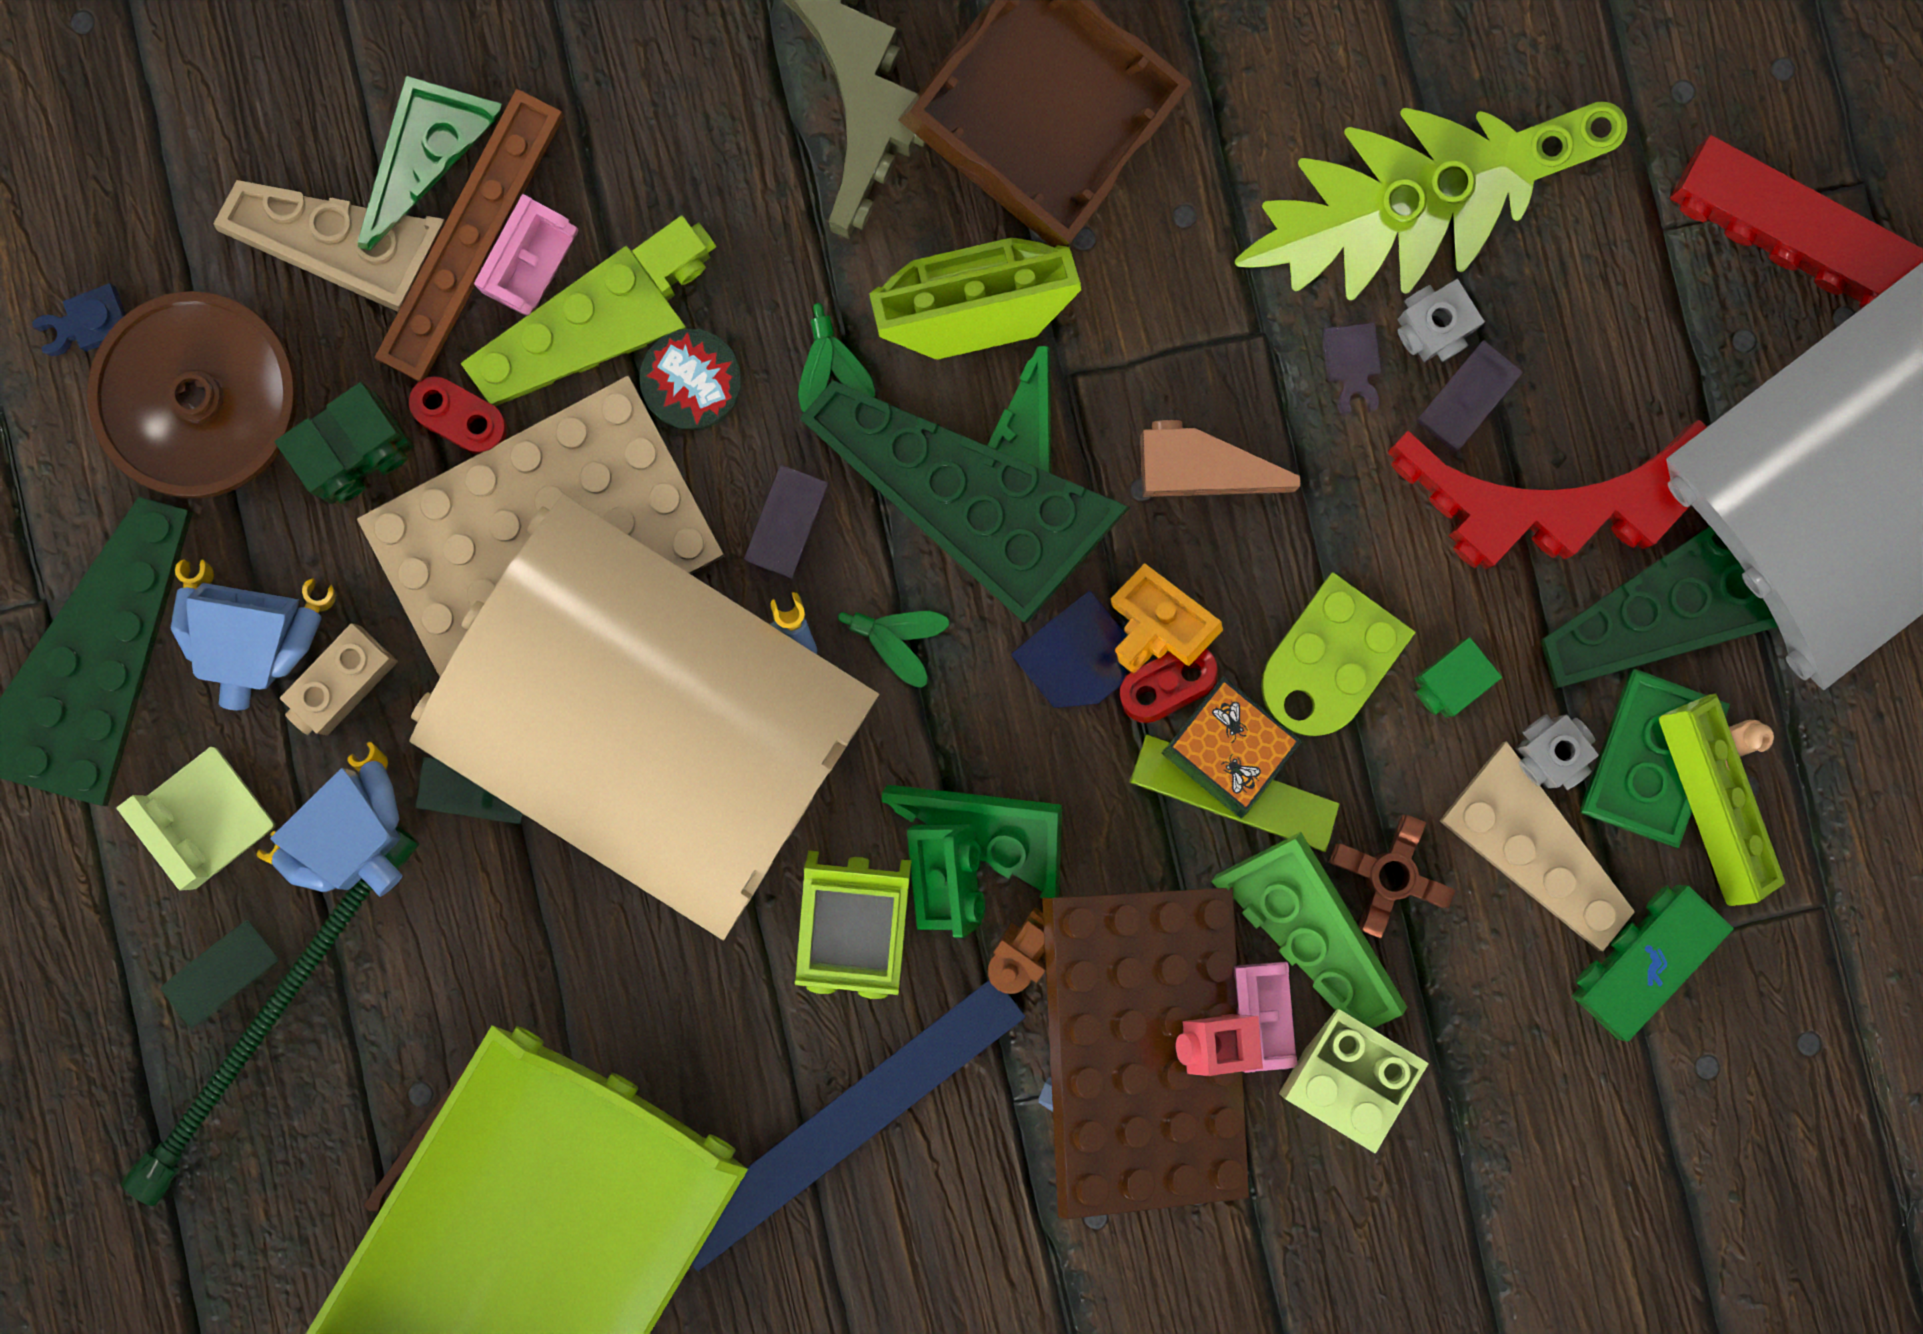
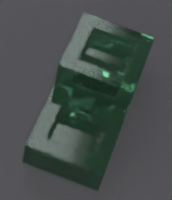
[414,757,522,824]
[160,920,279,1030]

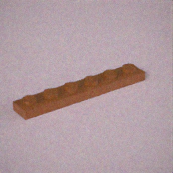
[374,88,564,382]

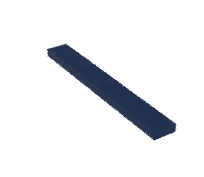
[692,979,1026,1272]

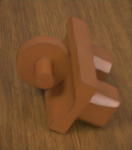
[988,907,1046,994]

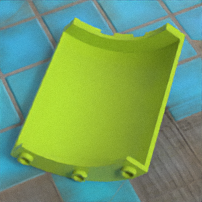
[306,1025,748,1334]

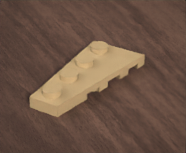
[213,180,445,312]
[1439,741,1635,952]

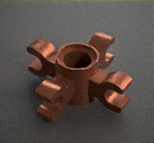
[1328,815,1456,938]

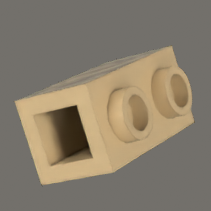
[280,623,398,736]

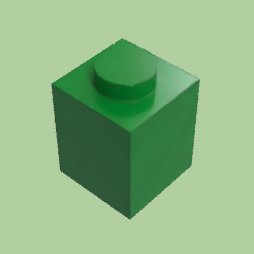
[1414,637,1503,718]

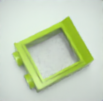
[795,851,911,999]

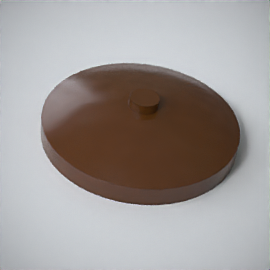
[87,291,298,498]

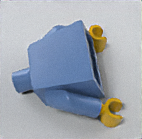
[171,559,336,710]
[256,742,403,897]

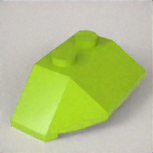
[869,238,1081,360]

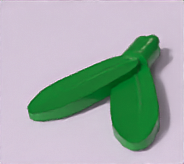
[798,303,875,412]
[837,611,949,687]

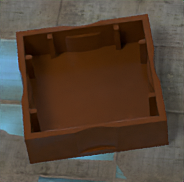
[898,0,1192,248]

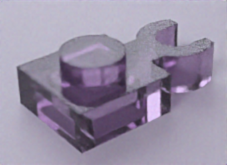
[1321,323,1381,416]

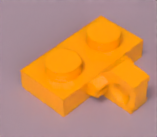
[1111,563,1223,674]

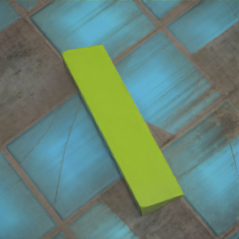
[1659,693,1785,906]
[1129,734,1339,852]

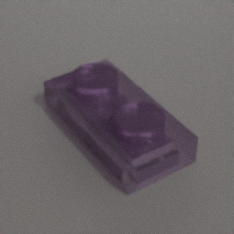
[1416,340,1523,453]
[744,464,829,580]

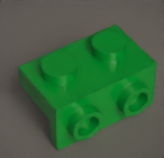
[907,824,985,938]

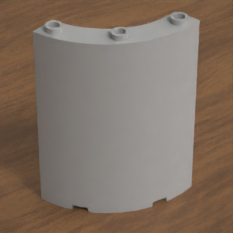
[1666,262,1923,690]

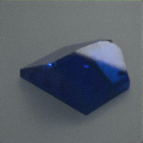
[1011,591,1127,708]

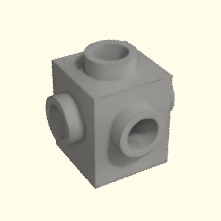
[1397,279,1485,362]
[1514,714,1599,790]

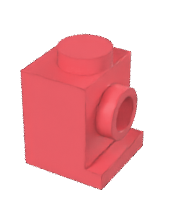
[1176,1014,1263,1076]

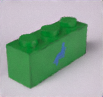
[1572,885,1734,1042]

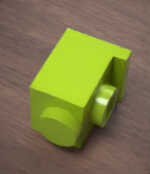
[632,215,716,301]

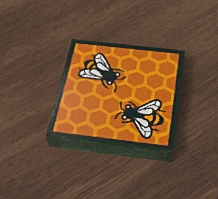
[1161,676,1302,819]

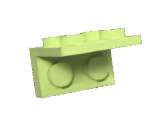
[117,747,275,891]

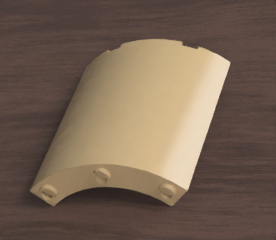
[409,494,879,941]

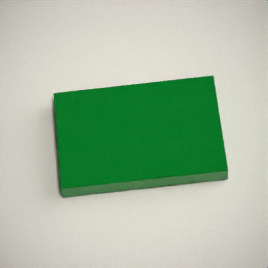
[1578,669,1730,848]

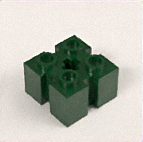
[274,382,415,504]

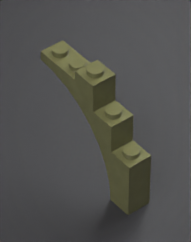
[782,0,926,239]

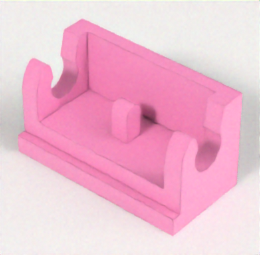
[474,194,579,316]
[1233,961,1298,1073]

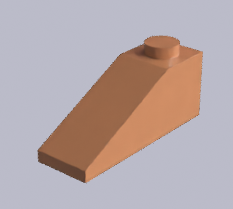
[1140,420,1300,497]

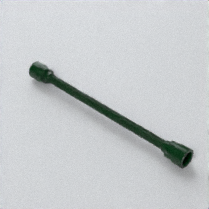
[121,826,420,1206]

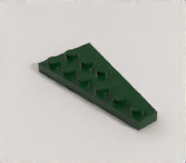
[799,380,1130,623]
[0,497,193,807]
[1540,525,1778,689]

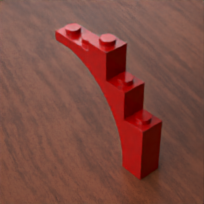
[1387,420,1707,570]

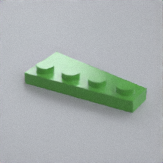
[1211,832,1407,1029]

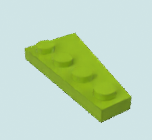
[461,245,687,406]

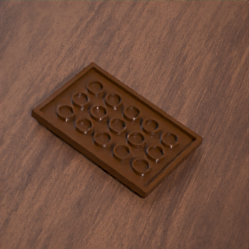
[1043,887,1249,1219]

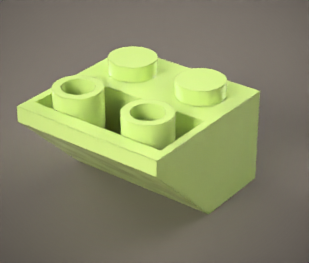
[1279,1008,1429,1154]

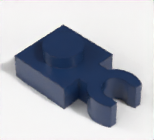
[32,283,126,356]

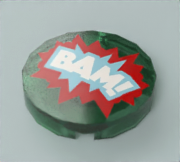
[640,329,741,431]

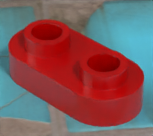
[409,377,507,455]
[1120,649,1218,723]

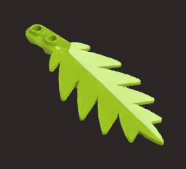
[1235,102,1627,300]

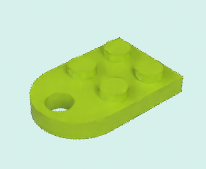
[1261,572,1416,736]

